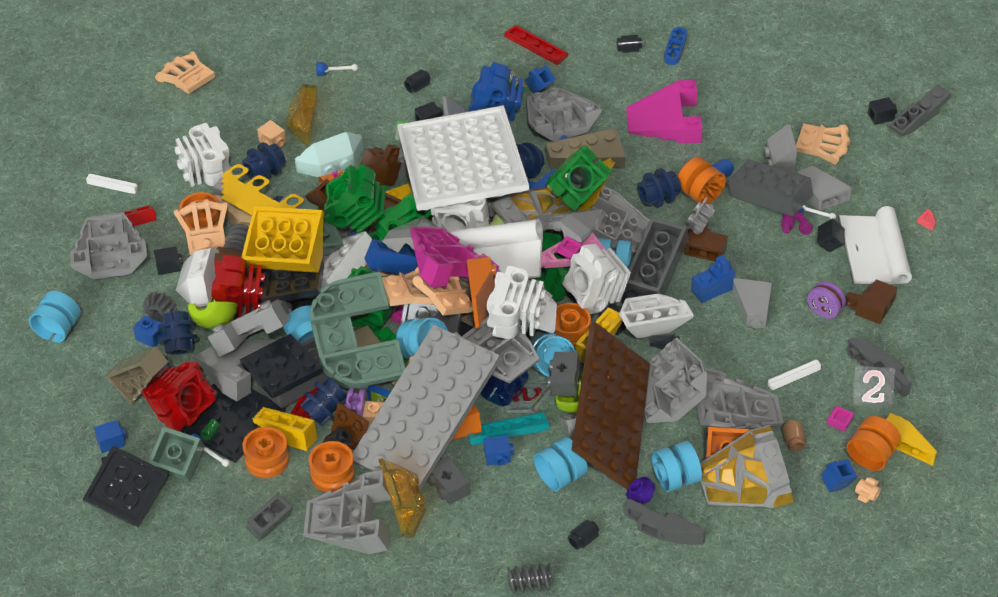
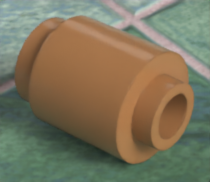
[782,420,806,451]

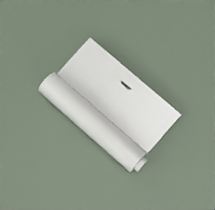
[839,206,912,284]
[451,219,543,281]

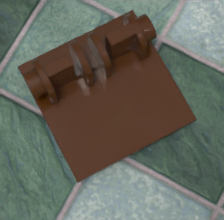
[331,402,369,450]

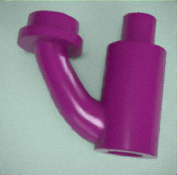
[781,211,813,235]

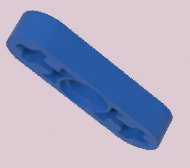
[664,27,687,65]

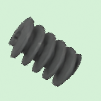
[223,224,249,251]
[507,563,552,594]

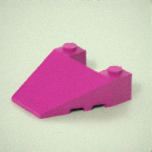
[626,80,702,144]
[410,227,499,288]

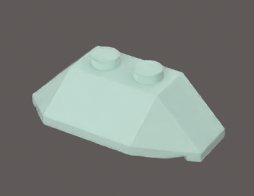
[295,132,363,177]

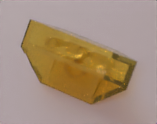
[287,84,318,146]
[378,458,426,539]

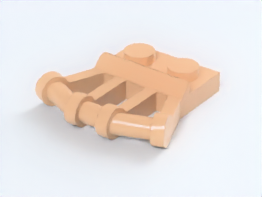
[155,51,215,94]
[796,123,851,165]
[173,199,228,255]
[381,267,435,306]
[413,275,473,315]

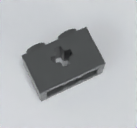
[548,352,581,396]
[427,456,470,505]
[246,493,292,541]

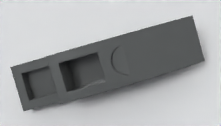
[889,85,951,136]
[847,337,912,397]
[625,499,706,545]

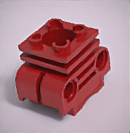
[211,255,265,319]
[141,361,217,431]

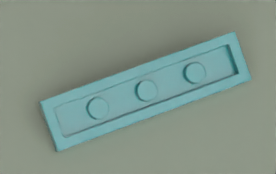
[467,412,549,445]

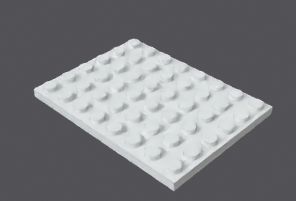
[397,105,529,211]

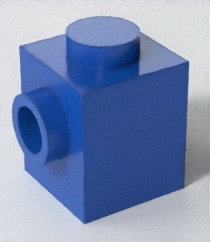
[525,65,556,93]
[133,316,165,347]
[94,420,127,453]
[483,435,514,466]
[821,459,857,492]

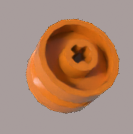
[179,192,220,233]
[242,426,290,478]
[308,441,355,493]

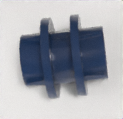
[242,142,286,181]
[516,142,545,179]
[637,168,681,208]
[158,311,198,355]
[301,378,347,425]

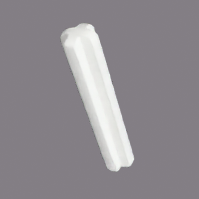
[86,174,138,194]
[767,359,821,390]

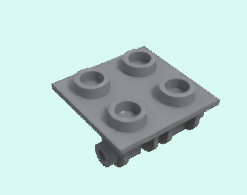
[684,197,715,234]

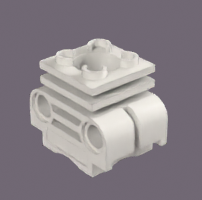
[174,123,232,187]
[430,198,489,233]
[562,244,631,314]
[487,265,547,339]

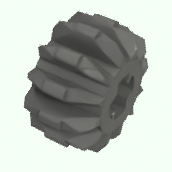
[142,290,176,323]

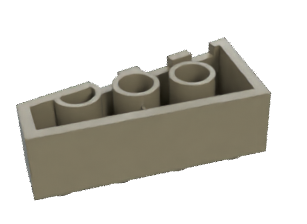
[546,128,625,169]
[105,347,168,404]

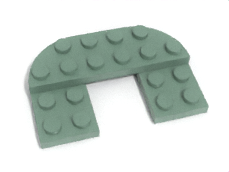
[310,271,406,390]

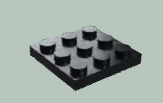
[261,258,324,303]
[240,334,323,399]
[83,446,168,528]

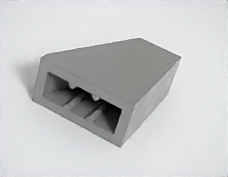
[797,166,851,211]
[732,278,772,329]

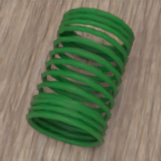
[201,420,220,440]

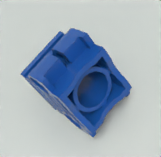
[468,61,525,123]

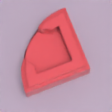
[917,209,936,231]

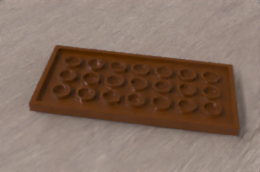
[572,322,650,490]

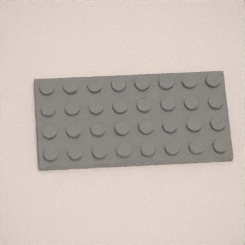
[352,324,502,495]

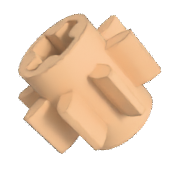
[855,477,881,503]

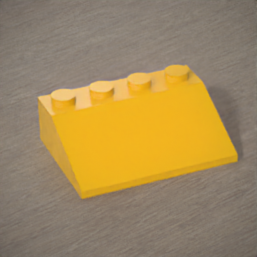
[241,206,324,273]

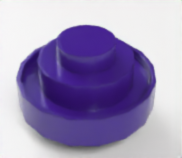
[626,476,655,504]

